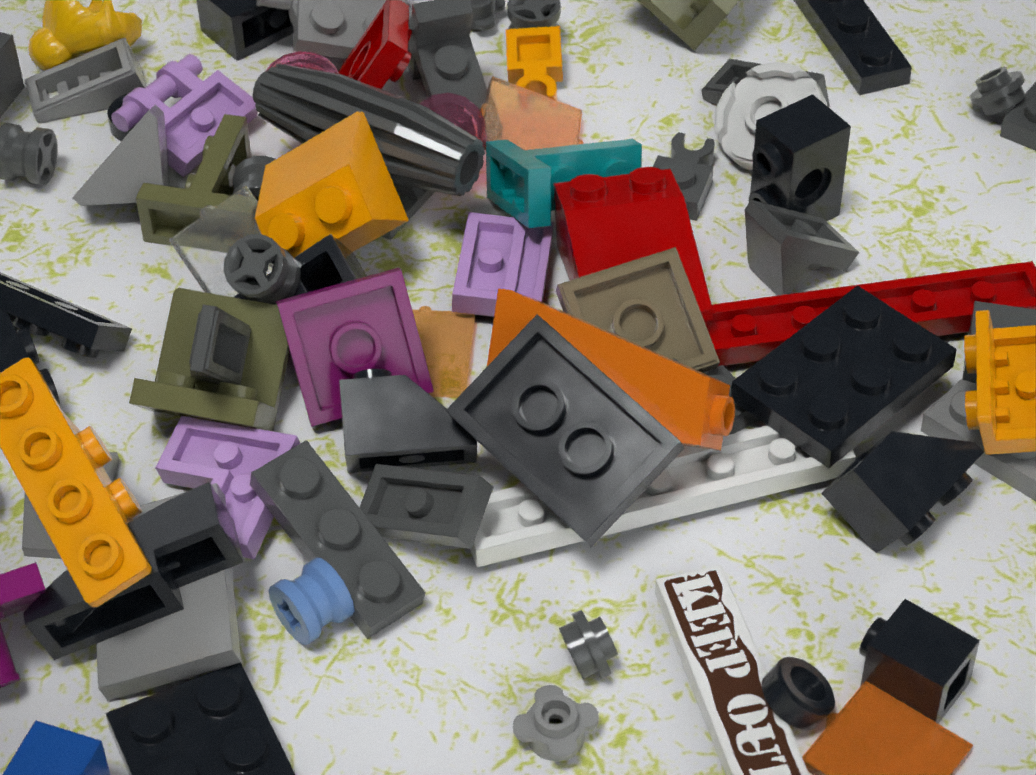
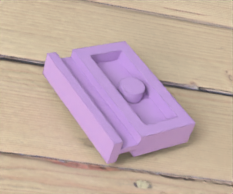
[452,212,554,317]

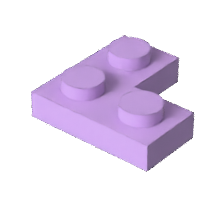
[155,416,301,559]

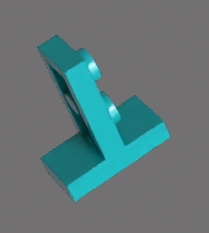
[486,139,642,228]

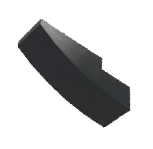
[23,482,244,660]

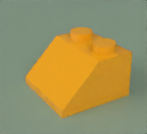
[255,111,409,257]

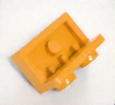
[964,310,1036,455]

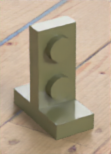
[136,114,261,254]

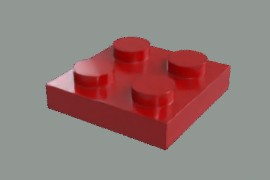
[337,0,412,90]

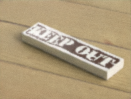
[655,565,809,775]

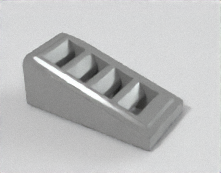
[25,38,147,122]

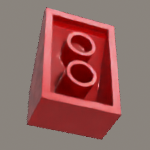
[553,167,713,321]

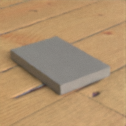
[96,483,241,701]

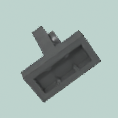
[408,0,501,146]

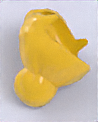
[28,0,142,71]

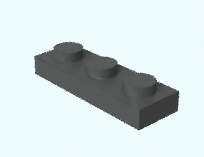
[250,440,426,639]

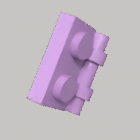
[111,54,258,177]

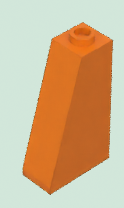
[487,289,735,451]

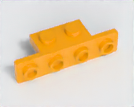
[0,357,152,608]

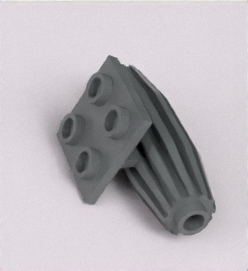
[253,64,485,240]

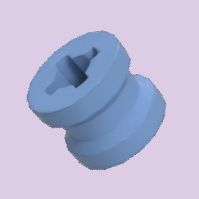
[268,558,355,645]

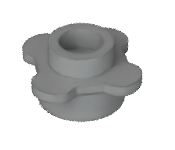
[513,685,599,761]

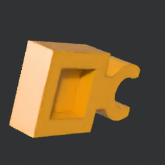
[506,26,563,113]

